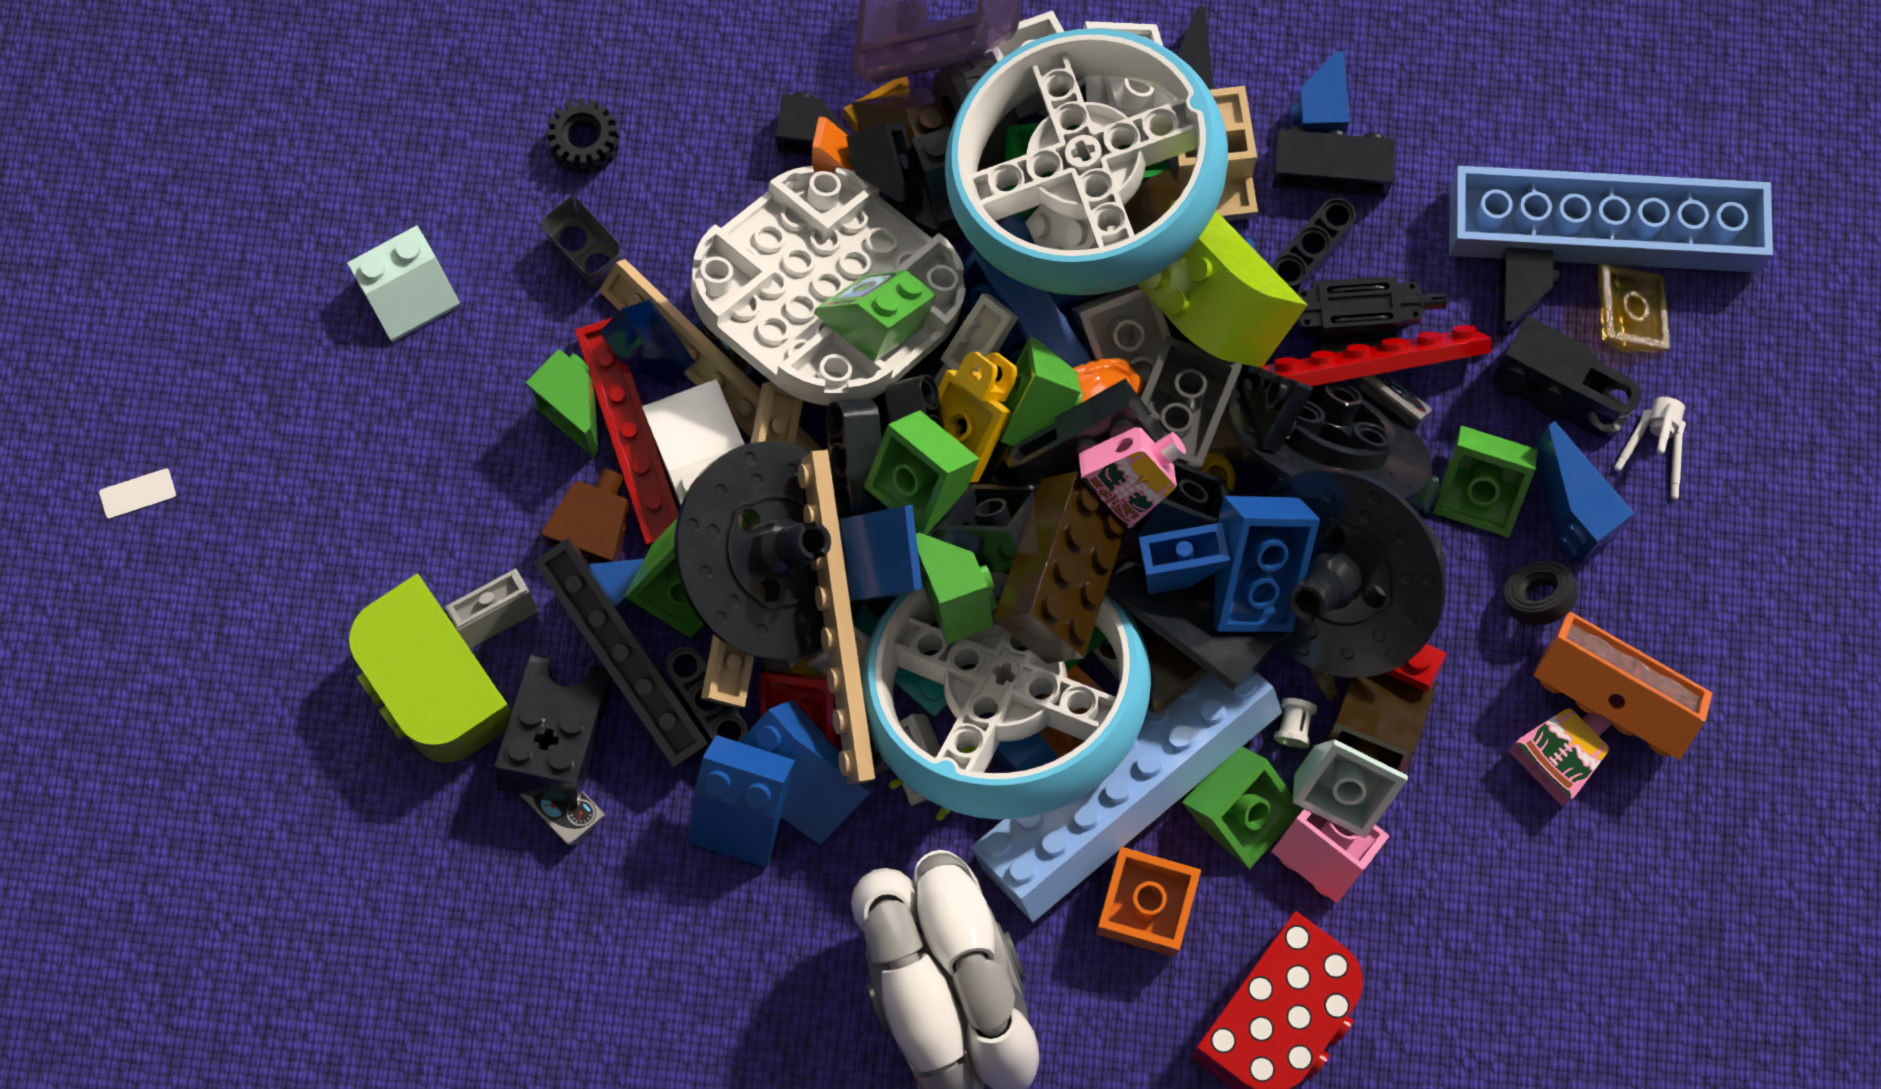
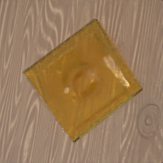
[1597,263,1670,352]

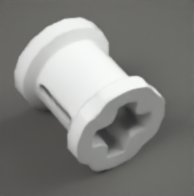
[1274,698,1317,748]

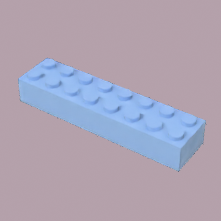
[1449,166,1773,273]
[971,672,1282,922]

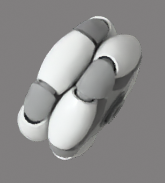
[851,850,1039,1089]

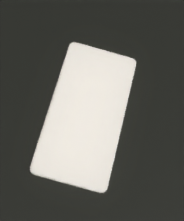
[99,468,176,518]

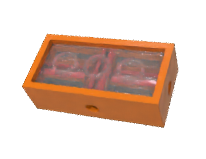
[1533,612,1713,760]

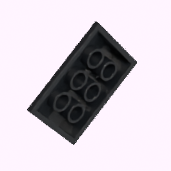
[1105,549,1297,690]

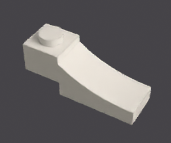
[934,294,1019,387]

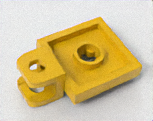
[938,352,1017,482]

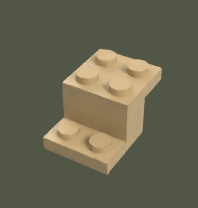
[1169,86,1258,221]

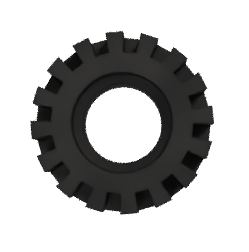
[547,98,620,175]

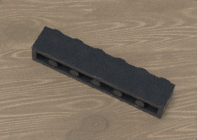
[533,538,709,767]

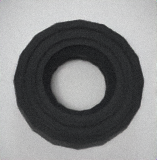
[1504,560,1578,626]

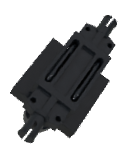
[1296,276,1447,353]

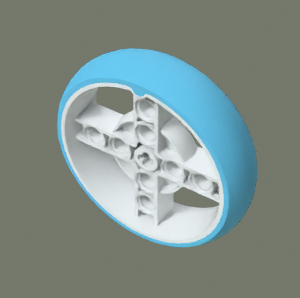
[945,28,1228,295]
[861,572,1151,819]

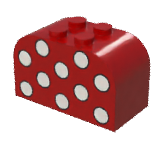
[1190,911,1363,1089]

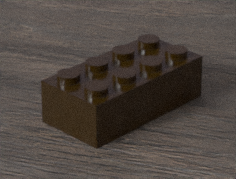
[993,471,1126,664]

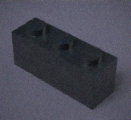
[1272,127,1395,197]

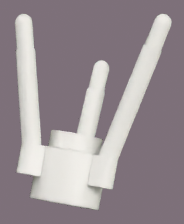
[1614,397,1686,500]

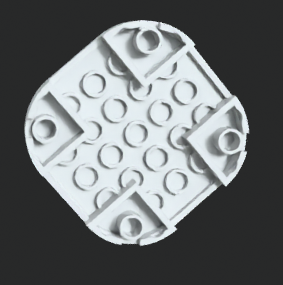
[691,166,966,406]

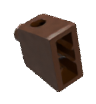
[541,468,631,564]

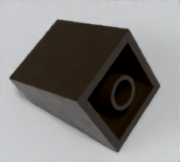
[1325,674,1438,774]

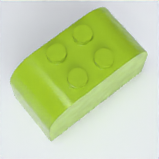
[1137,200,1307,367]
[349,573,512,762]

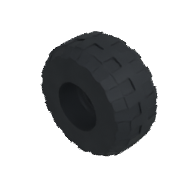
[932,55,1018,172]

